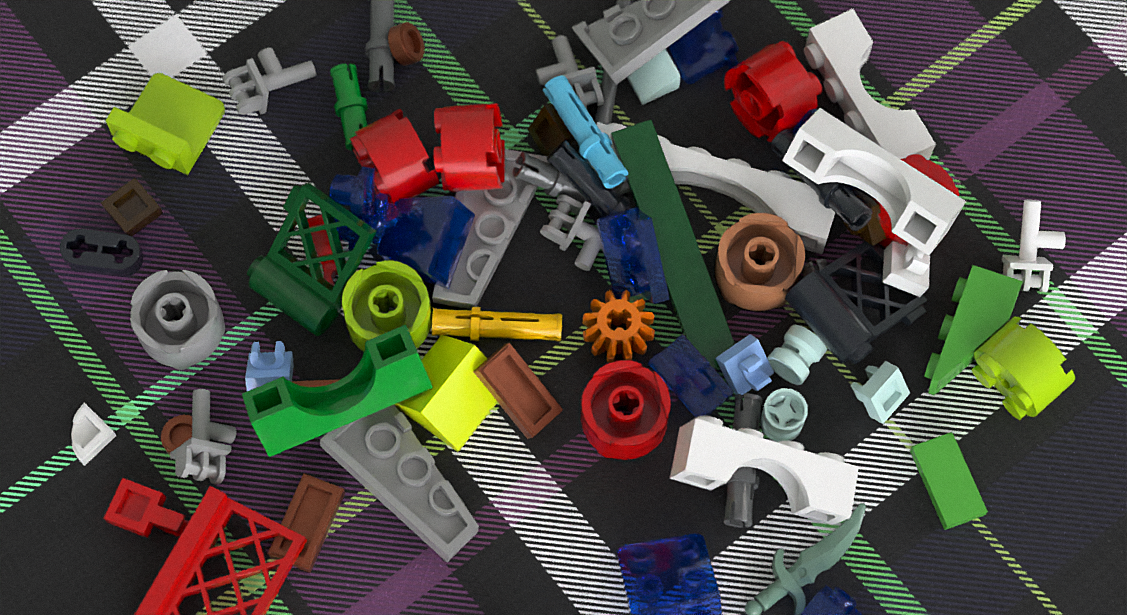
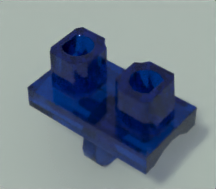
[329,166,399,250]
[649,334,734,418]

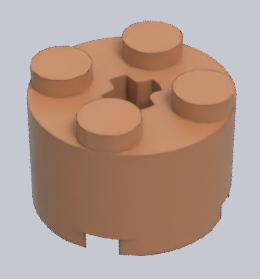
[715,213,805,311]

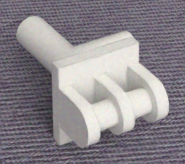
[1002,200,1065,292]

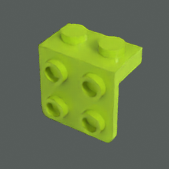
[105,73,226,175]

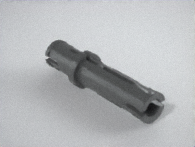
[366,0,395,93]
[724,393,763,527]

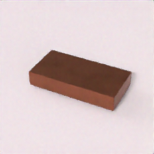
[473,343,563,439]
[268,473,345,573]

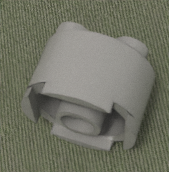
[130,270,226,370]

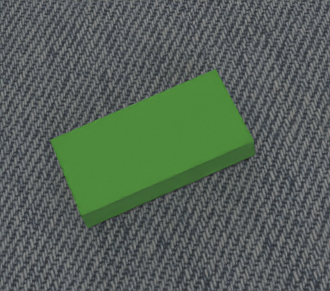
[910,432,988,530]

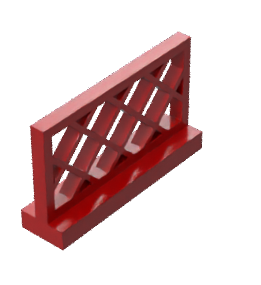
[135,486,307,615]

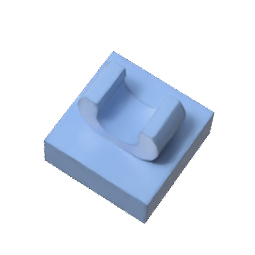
[715,334,774,395]
[245,341,294,391]

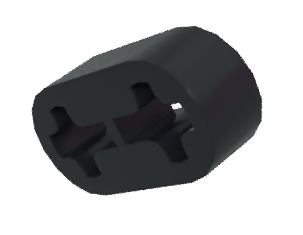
[60,229,143,277]

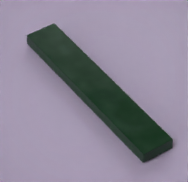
[610,119,735,375]

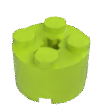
[342,260,432,352]
[972,317,1075,420]

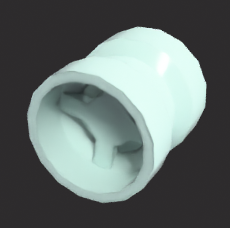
[767,324,827,385]
[760,388,808,442]

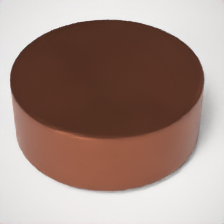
[388,22,424,66]
[161,415,192,455]

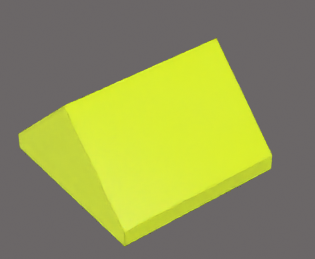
[394,335,497,452]

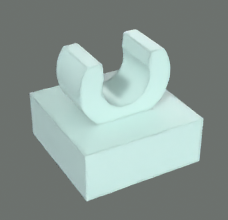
[851,361,910,424]

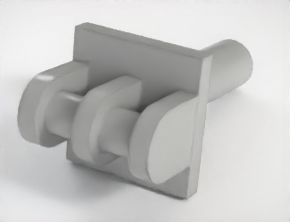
[536,36,604,109]
[222,48,316,115]
[540,194,634,271]
[170,389,236,484]

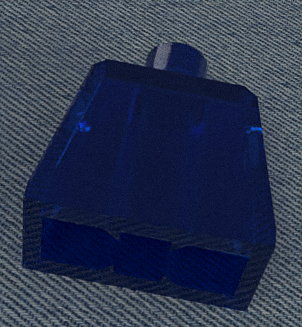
[371,196,475,289]

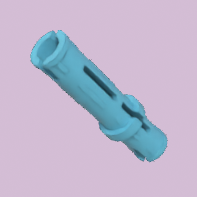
[543,75,629,188]

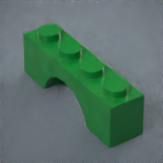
[242,325,433,457]

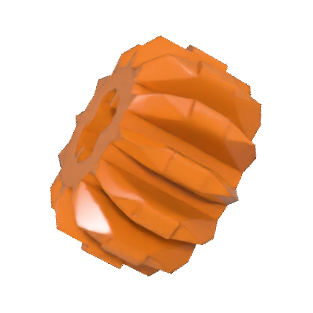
[582,290,655,363]

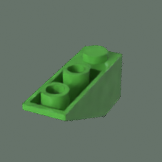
[924,265,1023,395]

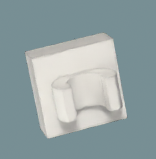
[883,241,930,297]

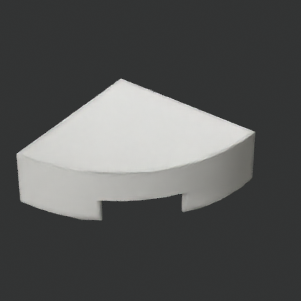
[71,403,116,466]

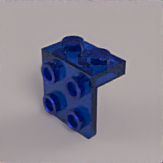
[617,534,722,615]

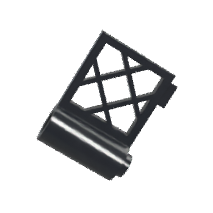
[785,241,927,365]

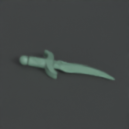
[745,503,866,615]

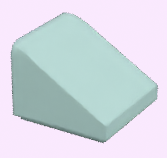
[627,49,680,105]

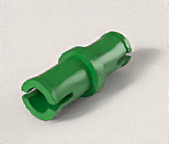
[330,64,368,150]

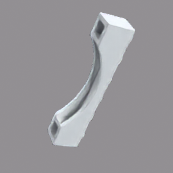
[586,122,835,254]

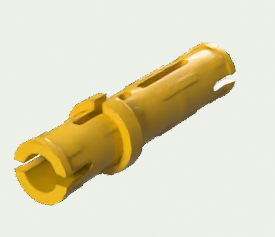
[432,307,562,341]

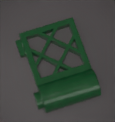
[247,182,377,336]

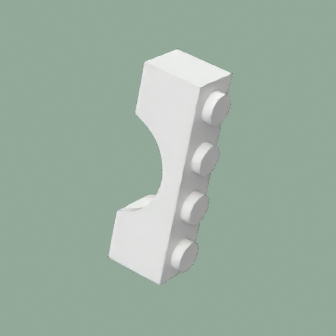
[804,9,936,160]
[782,108,966,256]
[670,416,859,525]

